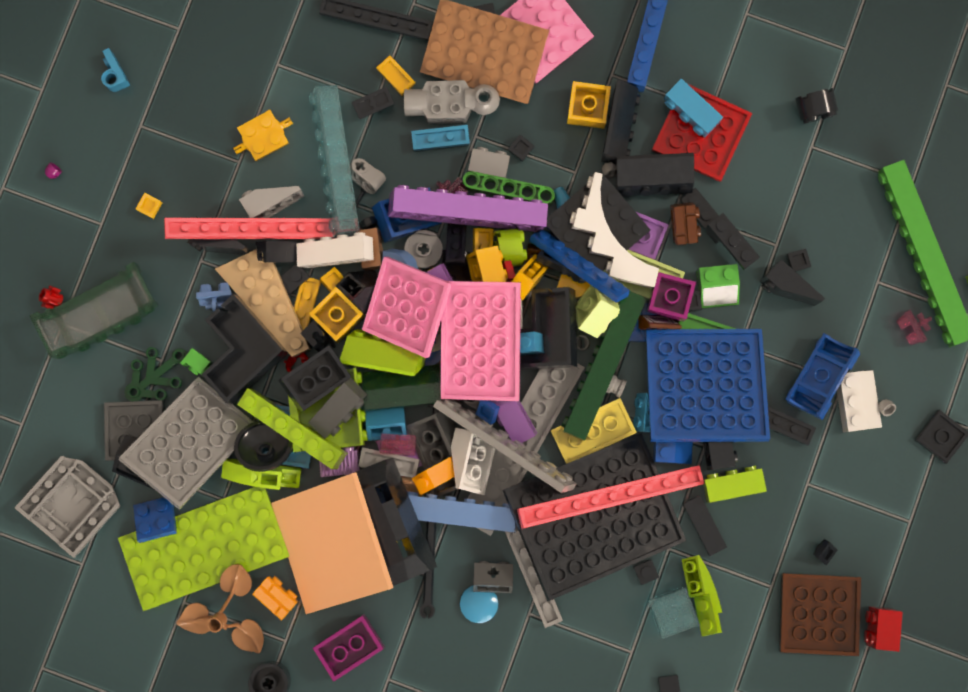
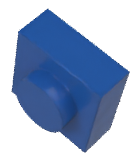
[476,400,500,425]

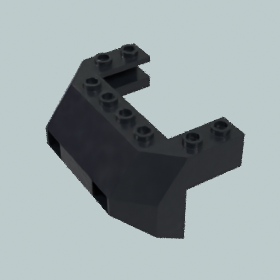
[354,458,437,586]

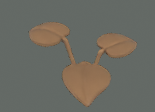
[176,564,264,654]

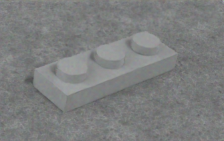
[358,447,420,478]

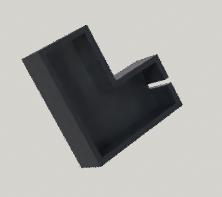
[520,287,577,370]
[201,294,288,404]

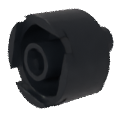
[795,88,838,124]
[248,661,291,692]

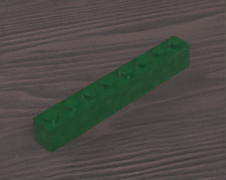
[561,291,647,441]

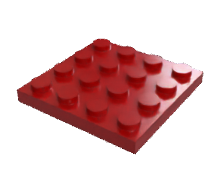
[651,84,752,182]

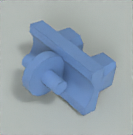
[196,283,232,312]

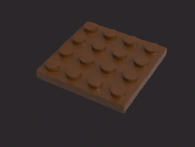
[779,573,861,656]

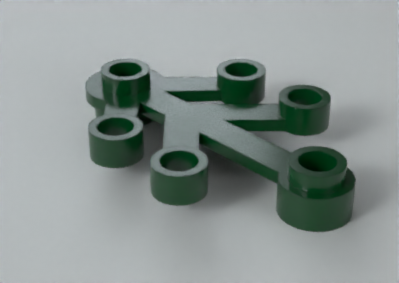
[124,347,188,402]

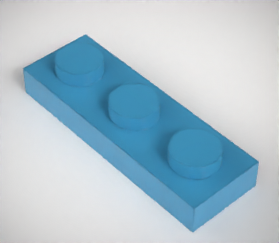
[411,125,470,151]

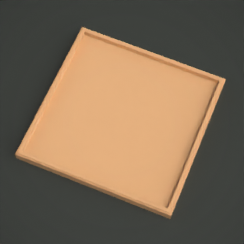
[271,472,393,614]

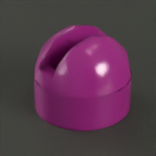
[45,162,62,179]

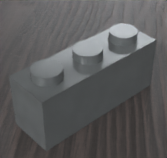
[308,378,368,439]

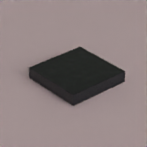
[914,409,968,464]

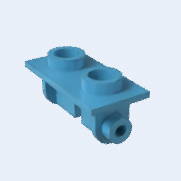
[633,393,650,433]

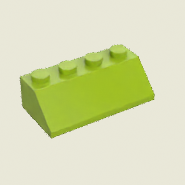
[340,329,425,376]

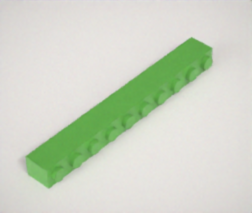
[878,160,968,347]

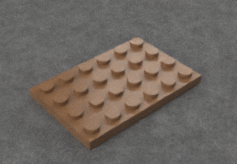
[420,0,550,104]

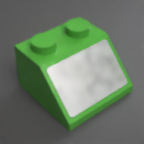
[696,264,740,308]

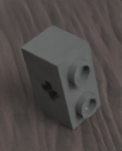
[473,561,513,593]

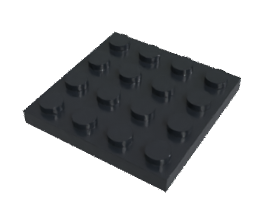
[546,172,651,271]

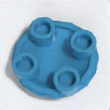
[460,585,499,623]

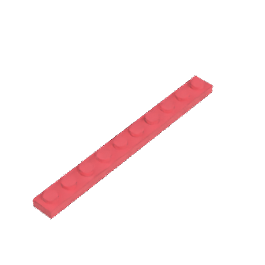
[164,218,358,239]
[517,465,704,529]

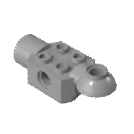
[404,80,500,124]

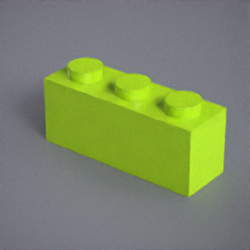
[703,466,767,503]

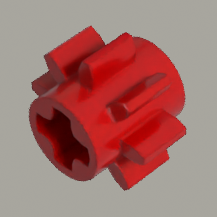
[39,285,63,310]

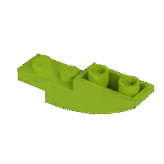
[221,458,301,490]
[681,555,722,637]

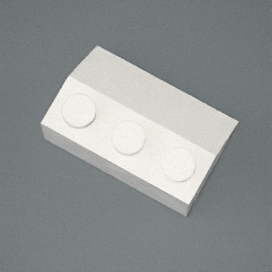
[837,370,882,433]

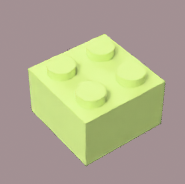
[576,285,620,338]

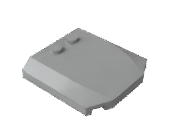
[15,456,121,558]

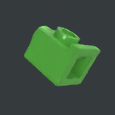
[180,348,213,375]

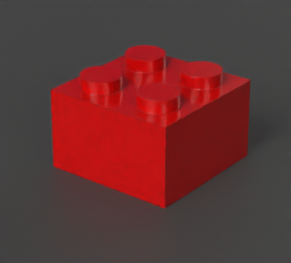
[864,606,903,652]

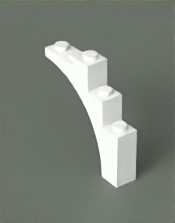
[570,172,659,289]

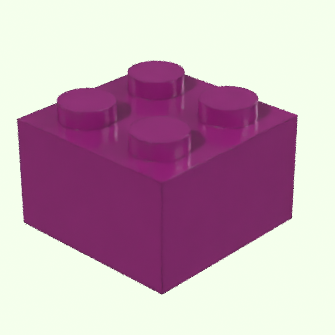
[646,272,696,322]

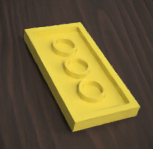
[550,398,637,464]

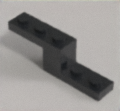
[680,188,760,270]

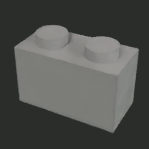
[468,147,510,178]

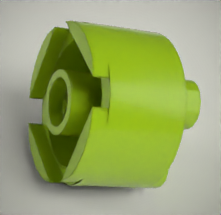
[493,228,527,267]

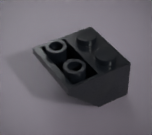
[336,270,378,315]

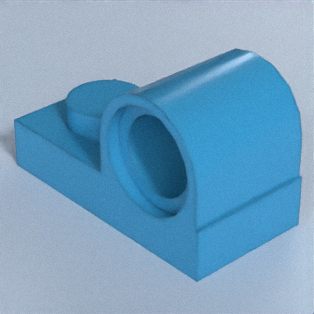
[101,48,130,92]

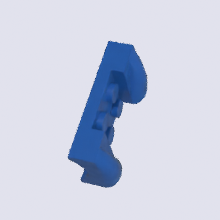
[786,333,860,420]

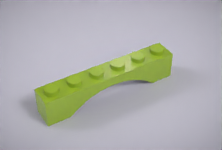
[237,388,348,469]

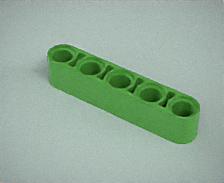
[463,171,555,206]

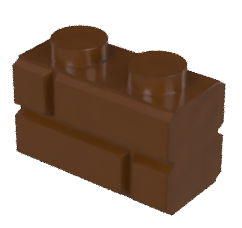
[670,202,701,245]

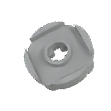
[405,230,443,269]

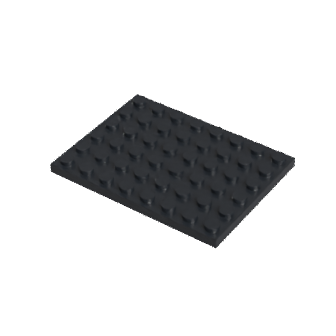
[502,433,686,601]

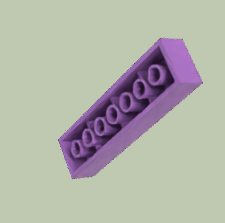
[388,185,548,232]

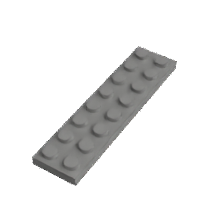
[433,399,577,493]

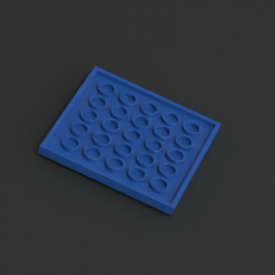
[645,329,770,442]

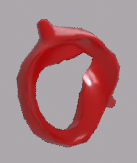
[284,353,310,372]

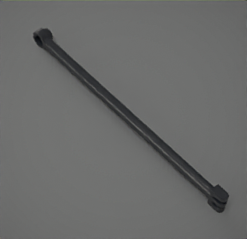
[419,394,445,619]

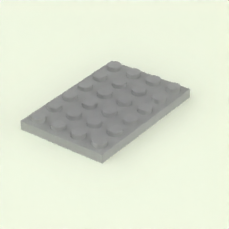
[119,377,253,510]

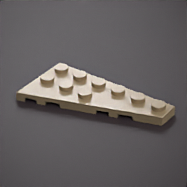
[215,249,311,357]

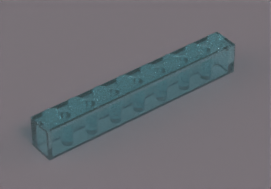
[309,85,360,238]

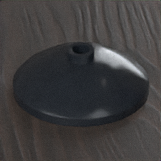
[234,420,293,472]

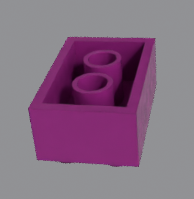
[313,614,385,682]

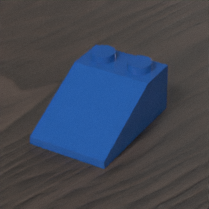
[372,187,442,243]

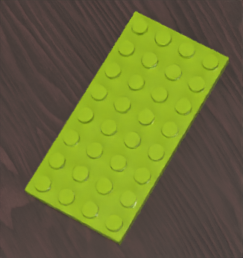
[118,487,290,611]

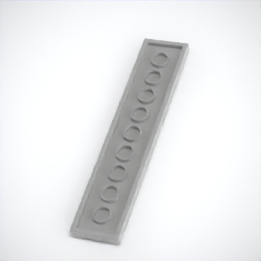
[467,363,585,536]

